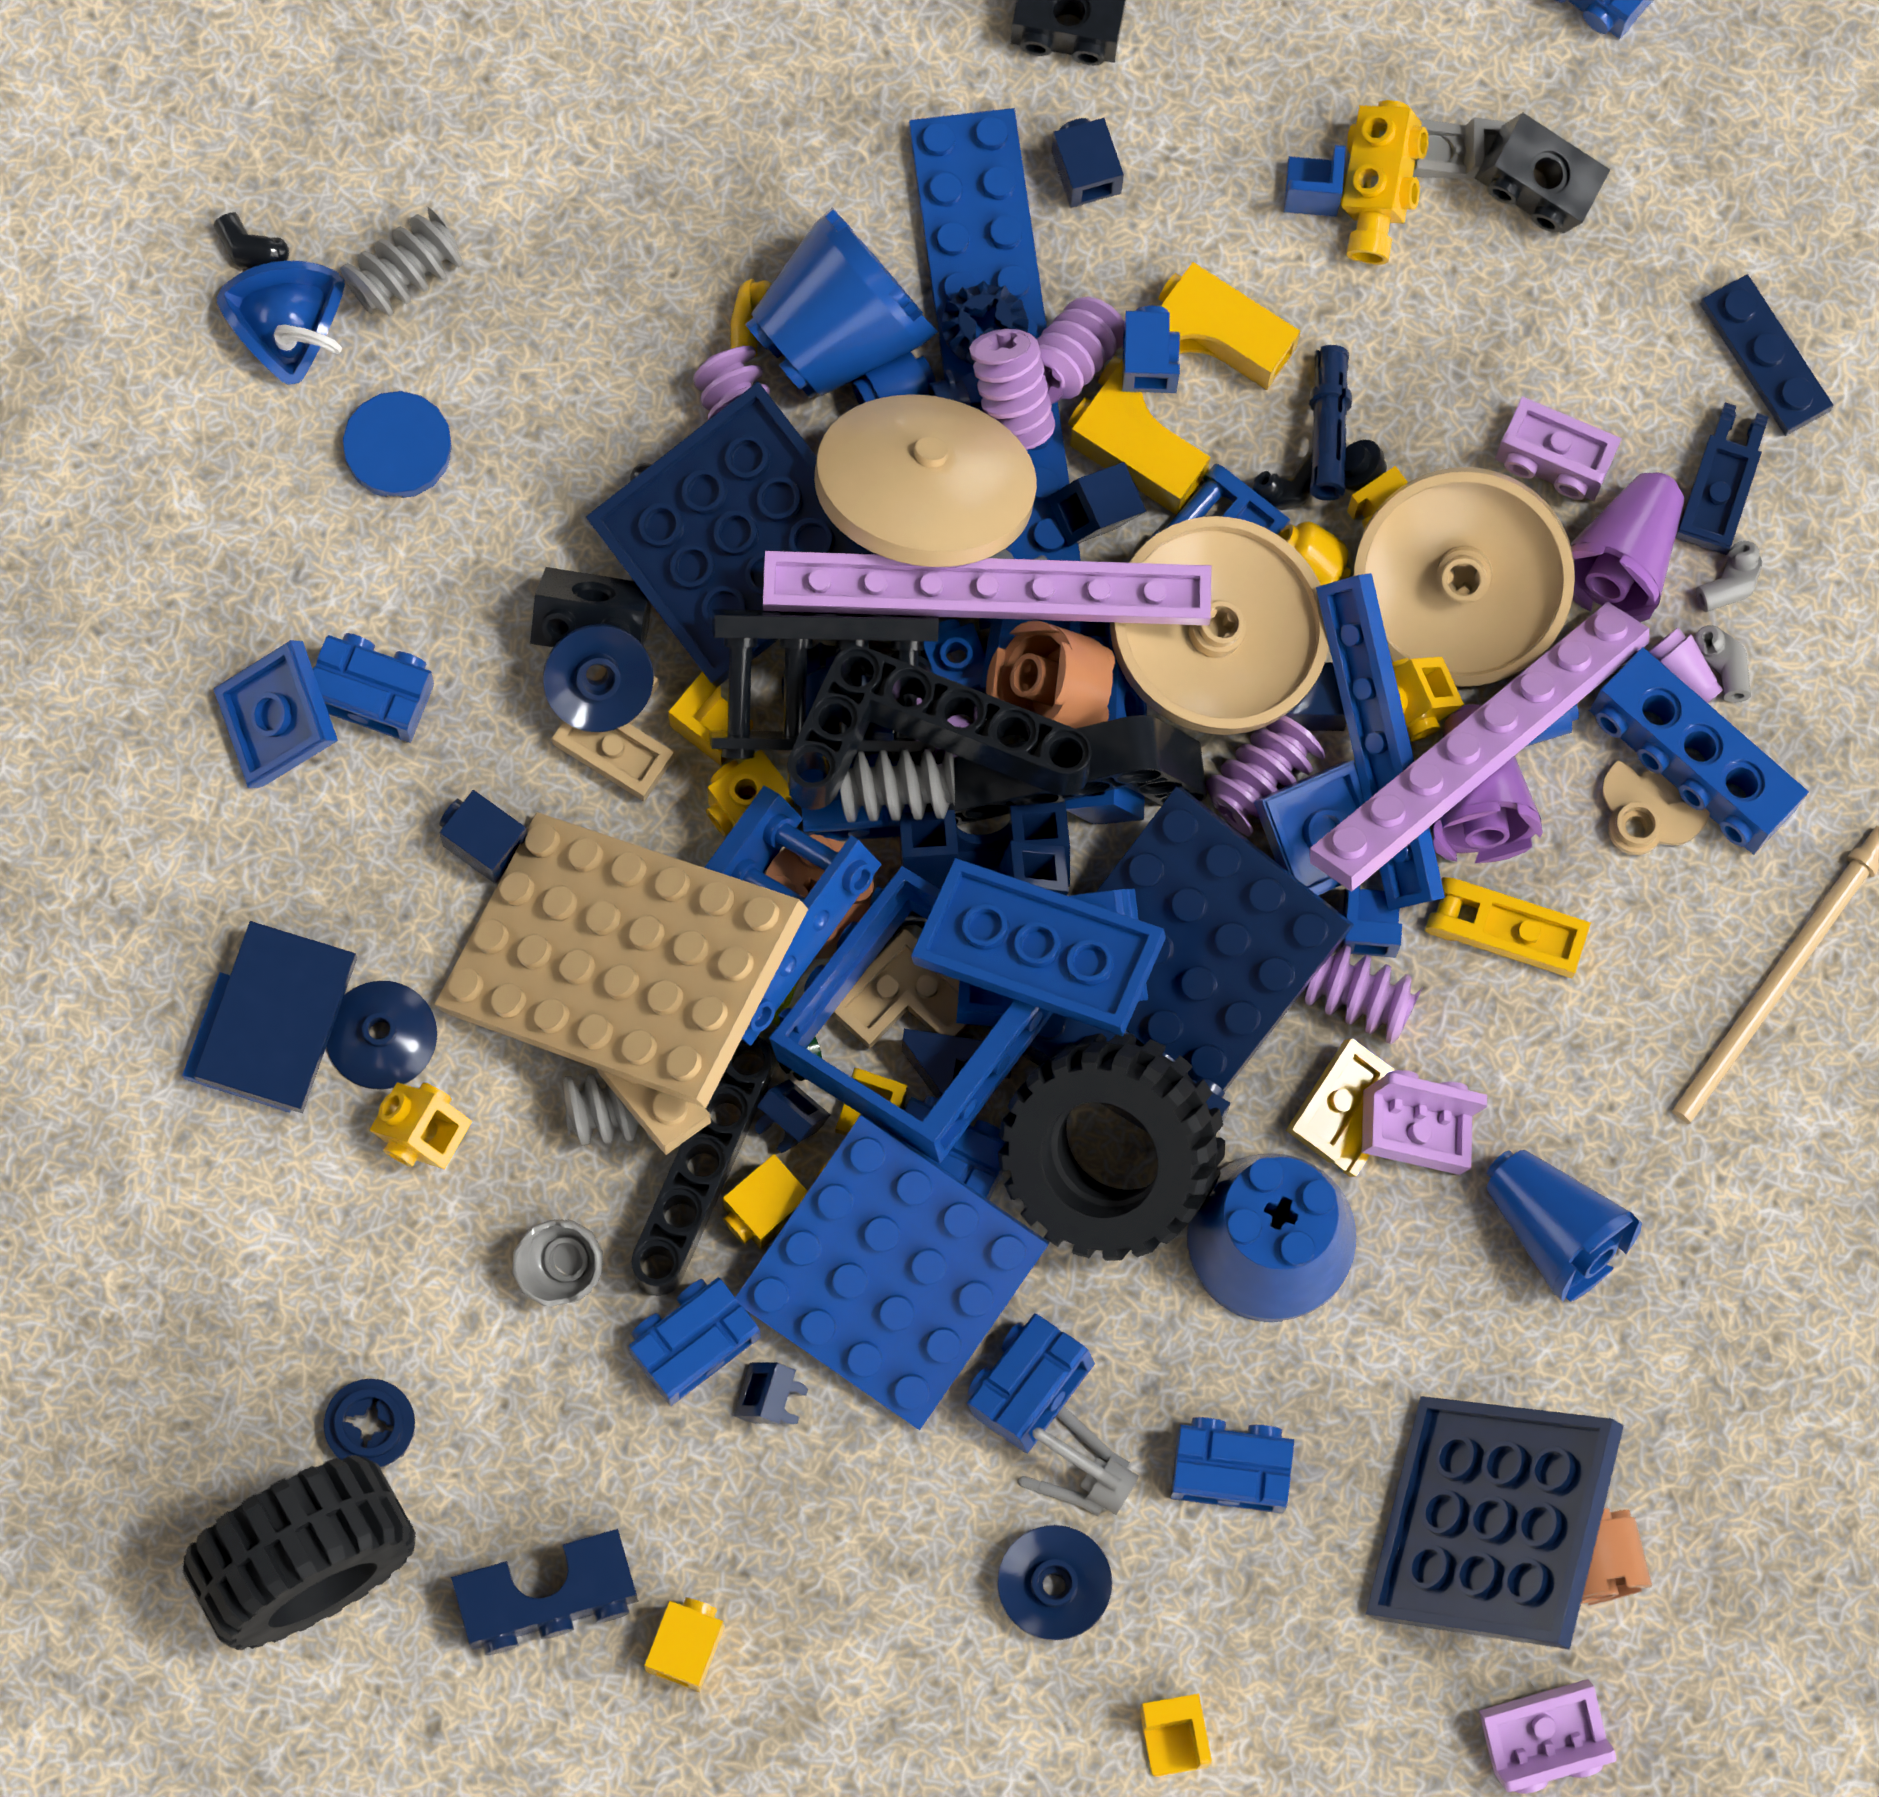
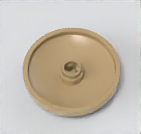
[814,395,1037,567]
[1354,467,1575,687]
[1110,516,1329,735]

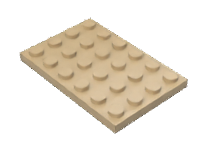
[435,812,808,1108]

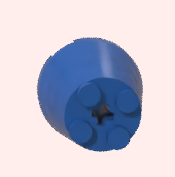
[745,207,938,399]
[1187,1153,1357,1322]

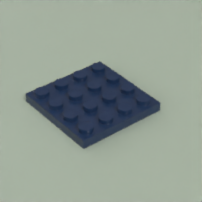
[586,382,878,688]
[1096,787,1354,1092]
[1366,1396,1624,1650]

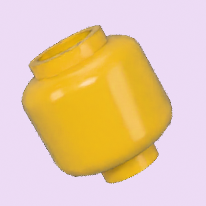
[1278,521,1351,586]

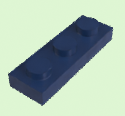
[1700,274,1834,436]

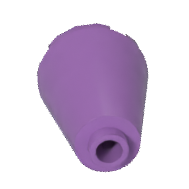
[1570,472,1684,622]
[1431,704,1543,863]

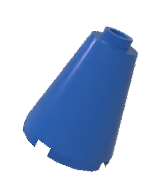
[1486,1150,1642,1302]

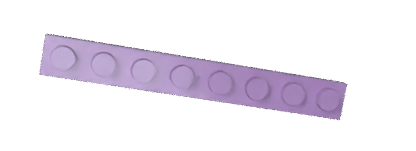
[763,551,1212,625]
[1310,602,1650,892]

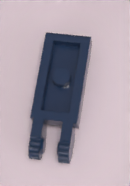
[1676,402,1769,555]

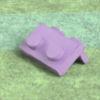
[1495,396,1622,502]
[1362,1070,1487,1175]
[1479,1679,1617,1794]

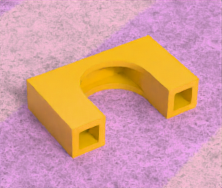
[1068,262,1301,515]

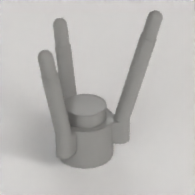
[1018,1406,1139,1516]

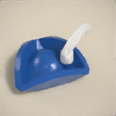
[216,261,345,385]

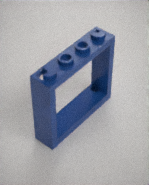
[769,866,1053,1164]

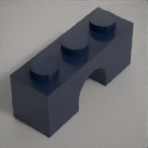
[899,802,1070,889]
[451,1529,639,1656]

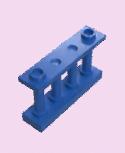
[704,785,882,1046]

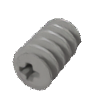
[340,207,464,317]
[840,749,955,822]
[564,1074,652,1146]

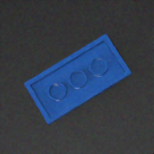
[911,858,1166,1037]

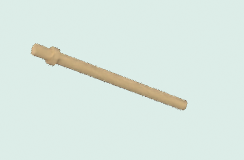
[1672,826,1879,1124]

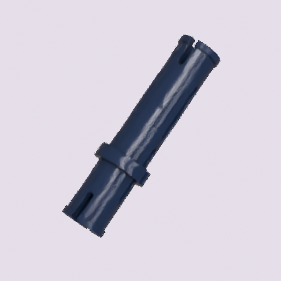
[1309,345,1352,501]

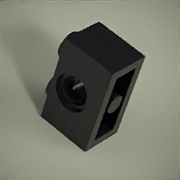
[1011,0,1126,66]
[1474,112,1611,234]
[530,567,651,647]

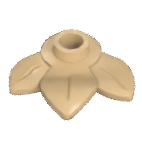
[1602,760,1710,855]

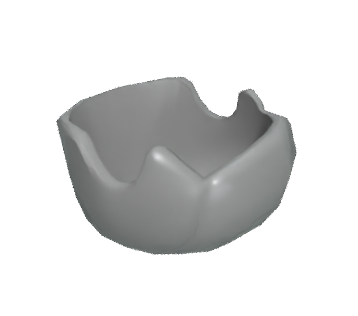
[512,1219,603,1307]

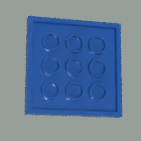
[735,1113,1049,1430]

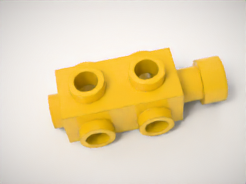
[1340,100,1429,265]

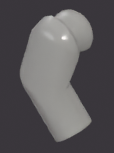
[1696,541,1762,612]
[1695,625,1751,703]

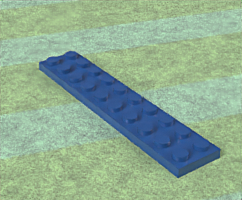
[909,108,1081,629]

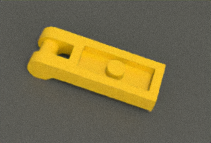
[1425,877,1591,979]

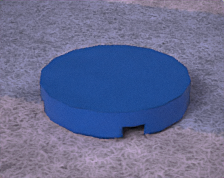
[343,391,452,498]

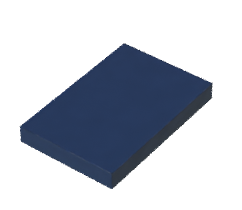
[194,921,357,1114]

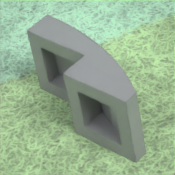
[1413,117,1507,179]

